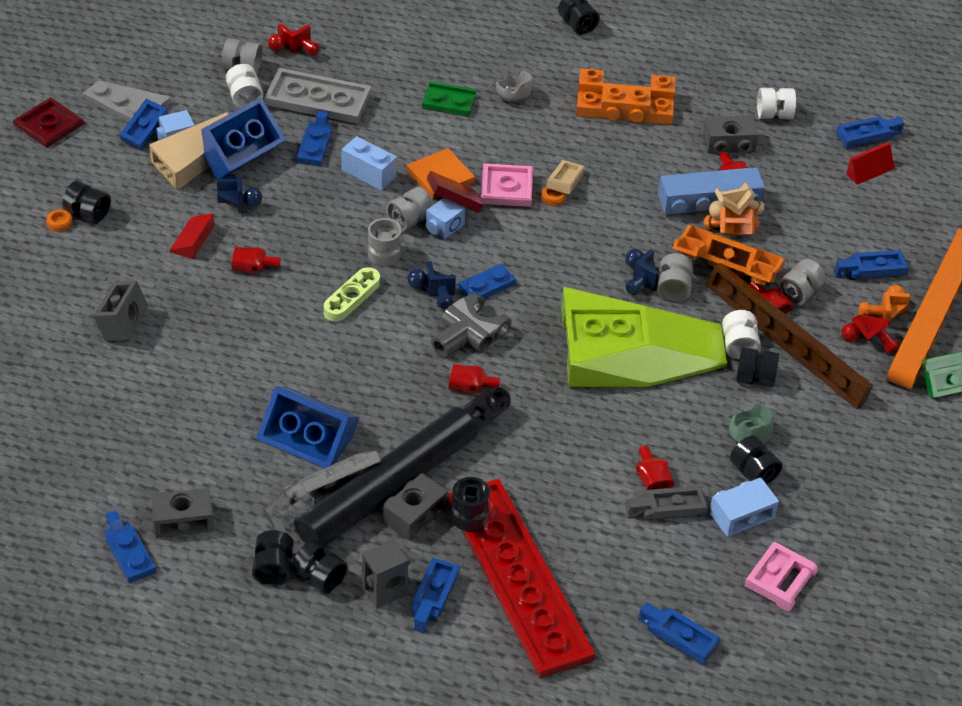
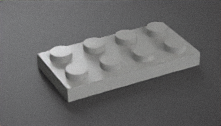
[264,68,371,124]

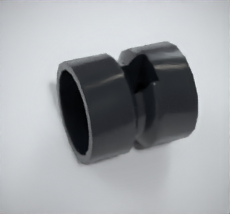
[558,0,600,35]
[62,180,111,224]
[736,347,780,387]
[730,435,783,485]
[451,477,490,531]
[252,530,294,585]
[292,540,348,594]

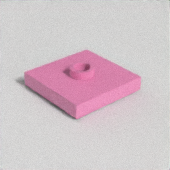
[481,164,533,207]

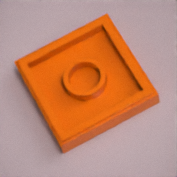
[406,148,475,200]

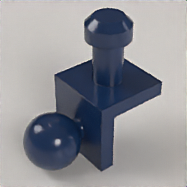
[217,174,263,214]
[625,249,659,295]
[407,261,456,309]

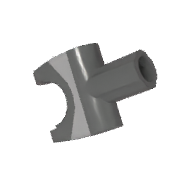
[431,293,512,358]

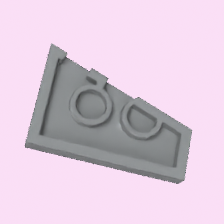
[83,81,171,122]
[284,451,381,501]

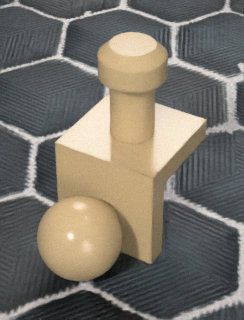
[709,182,764,219]

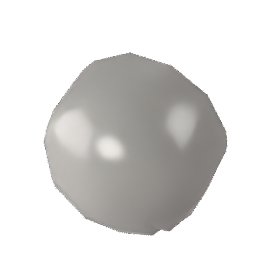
[496,71,533,102]

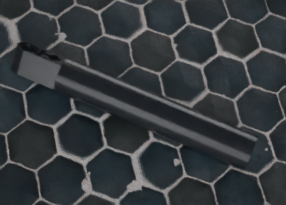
[294,387,511,546]

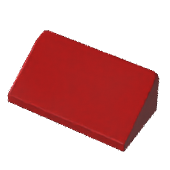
[846,142,894,185]
[169,214,215,259]

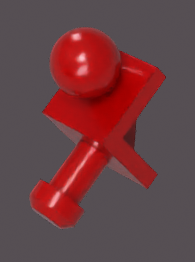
[268,23,320,56]
[841,314,899,353]

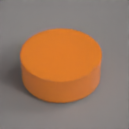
[541,187,567,207]
[46,209,73,232]

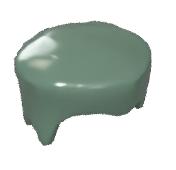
[728,402,774,444]

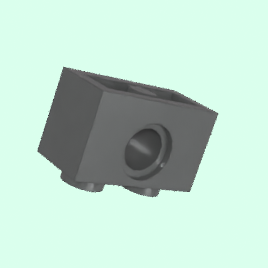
[703,115,758,154]
[93,281,148,341]
[383,473,448,541]
[151,488,214,538]
[362,539,410,609]

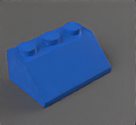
[201,97,287,179]
[256,387,360,468]

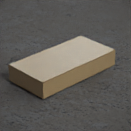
[546,160,585,194]

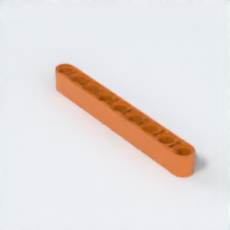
[886,228,962,390]

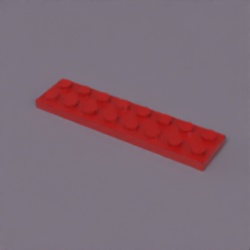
[447,478,595,679]

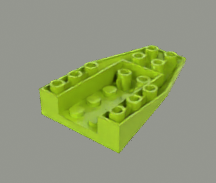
[561,287,727,387]

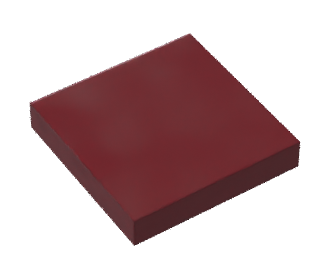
[13,97,84,148]
[427,170,483,213]

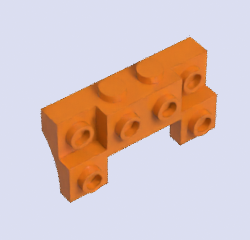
[576,68,675,125]
[672,225,787,286]

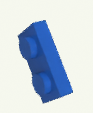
[120,98,168,150]
[458,263,516,299]

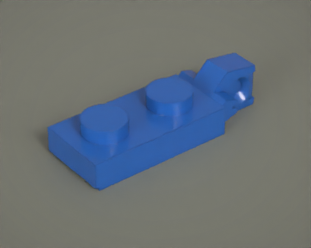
[297,111,332,167]
[836,116,905,148]
[834,250,909,279]
[104,510,156,583]
[411,558,460,634]
[638,602,720,665]

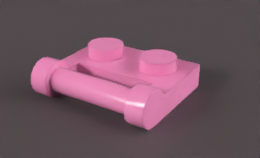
[745,542,819,612]

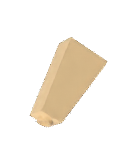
[150,112,228,190]

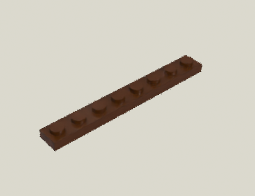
[706,263,873,409]

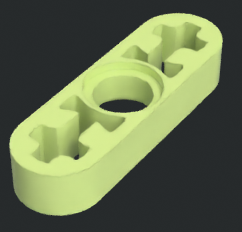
[324,268,380,322]

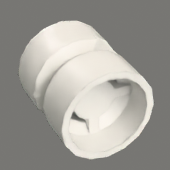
[226,64,263,109]
[757,88,796,119]
[722,310,761,359]

